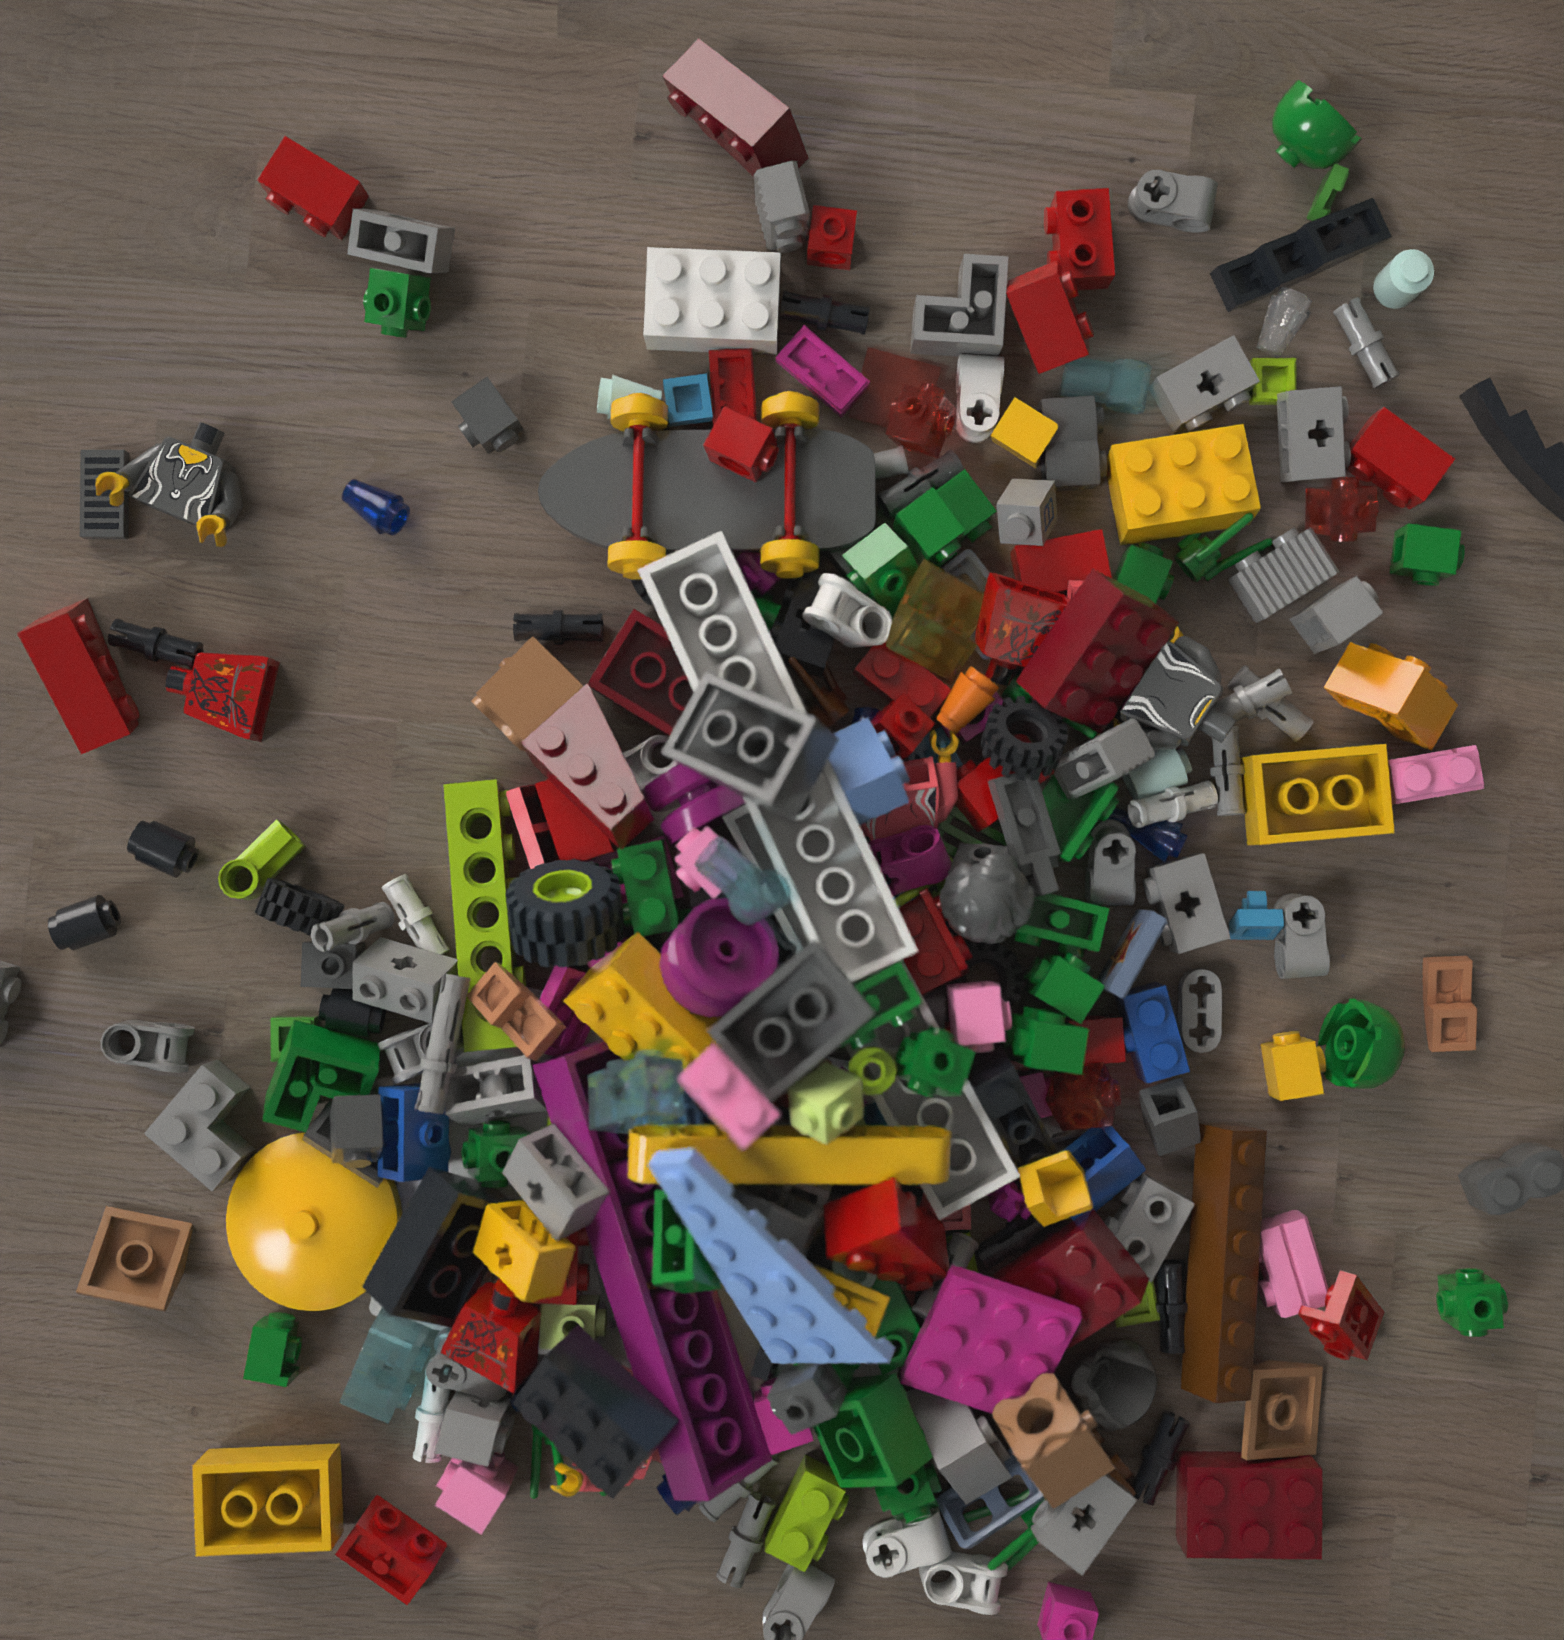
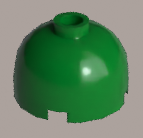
[1272,80,1362,169]
[1318,999,1405,1089]

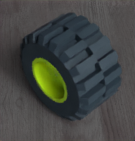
[506,859,624,968]

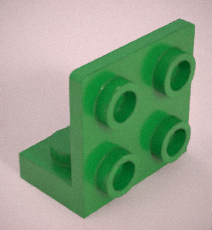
[1041,773,1119,862]

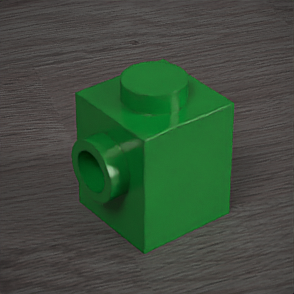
[1389,523,1465,586]
[1113,543,1174,604]

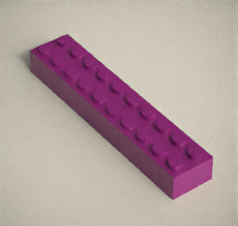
[532,1039,773,1501]

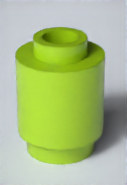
[849,1046,896,1095]

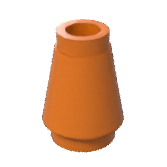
[936,666,999,734]

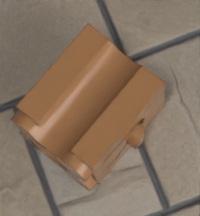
[471,636,584,753]
[992,1373,1115,1509]

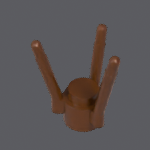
[788,657,850,728]

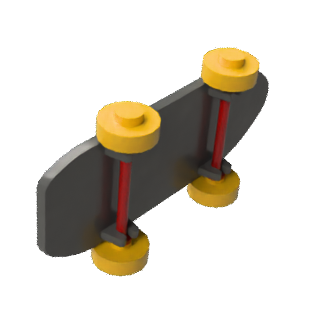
[538,391,875,580]

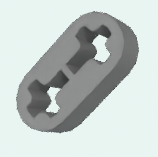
[1178,968,1222,1053]

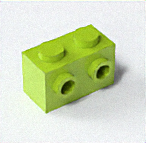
[765,1454,849,1572]

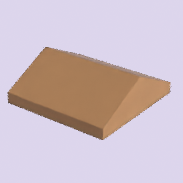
[76,1206,194,1312]
[1241,1360,1323,1460]

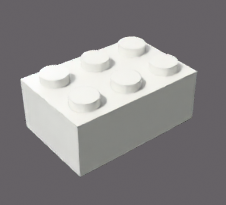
[643,247,781,355]

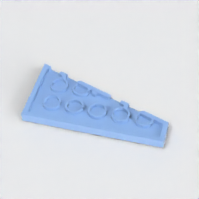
[648,1149,895,1364]

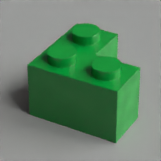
[892,469,997,571]
[262,1020,380,1132]

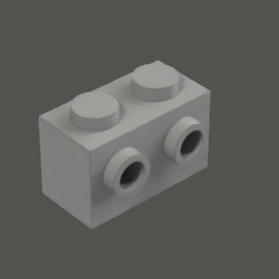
[1104,1173,1195,1282]

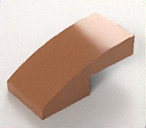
[1423,956,1477,1052]
[466,962,566,1061]

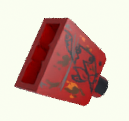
[975,572,1071,686]
[165,653,280,742]
[441,1279,541,1393]

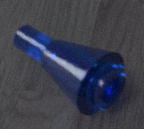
[1107,807,1188,863]

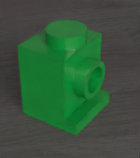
[243,1312,302,1387]

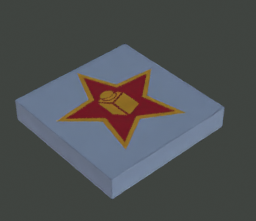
[1097,909,1167,998]

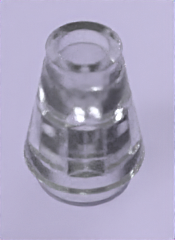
[1256,287,1312,358]

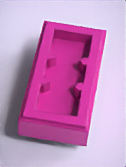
[775,325,870,418]

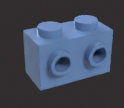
[828,718,910,825]

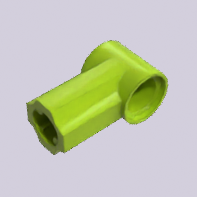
[218,819,306,900]

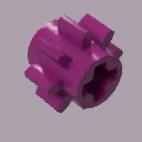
[735,552,783,596]
[987,1177,1032,1222]

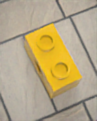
[473,1200,575,1302]

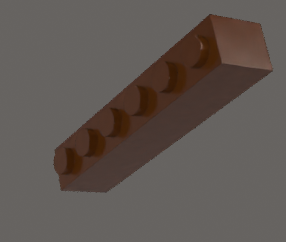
[1181,1122,1267,1404]

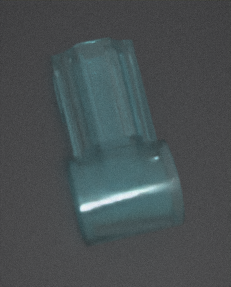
[1060,358,1152,414]
[694,836,791,925]

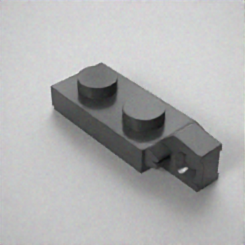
[988,773,1061,898]

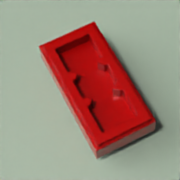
[709,348,757,426]

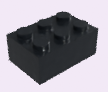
[362,1167,510,1328]
[512,1325,679,1500]

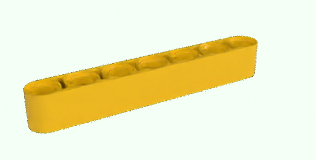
[628,1124,951,1184]

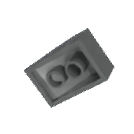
[661,672,839,822]
[708,939,876,1103]

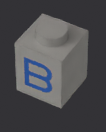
[996,479,1058,546]

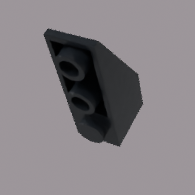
[967,1042,1058,1173]

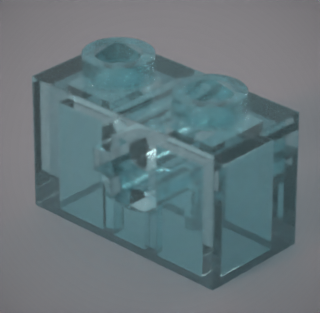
[588,1050,684,1134]
[339,1308,432,1424]

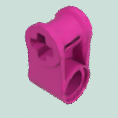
[868,825,952,897]

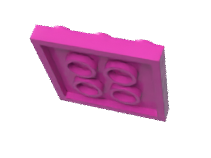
[900,1264,1082,1414]

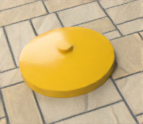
[226,1132,402,1311]

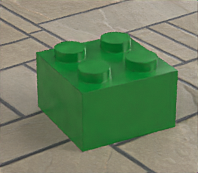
[813,1373,933,1488]

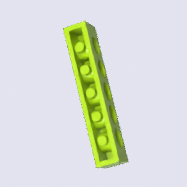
[443,779,526,1052]

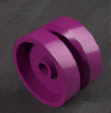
[641,764,746,847]
[659,898,778,1017]

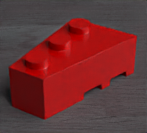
[17,598,139,754]
[823,1177,949,1291]

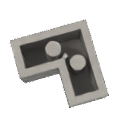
[910,254,1009,357]
[144,1059,256,1191]
[906,1388,1012,1505]

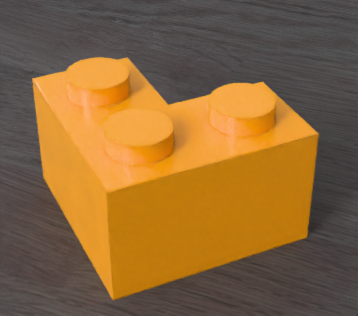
[1324,642,1458,751]

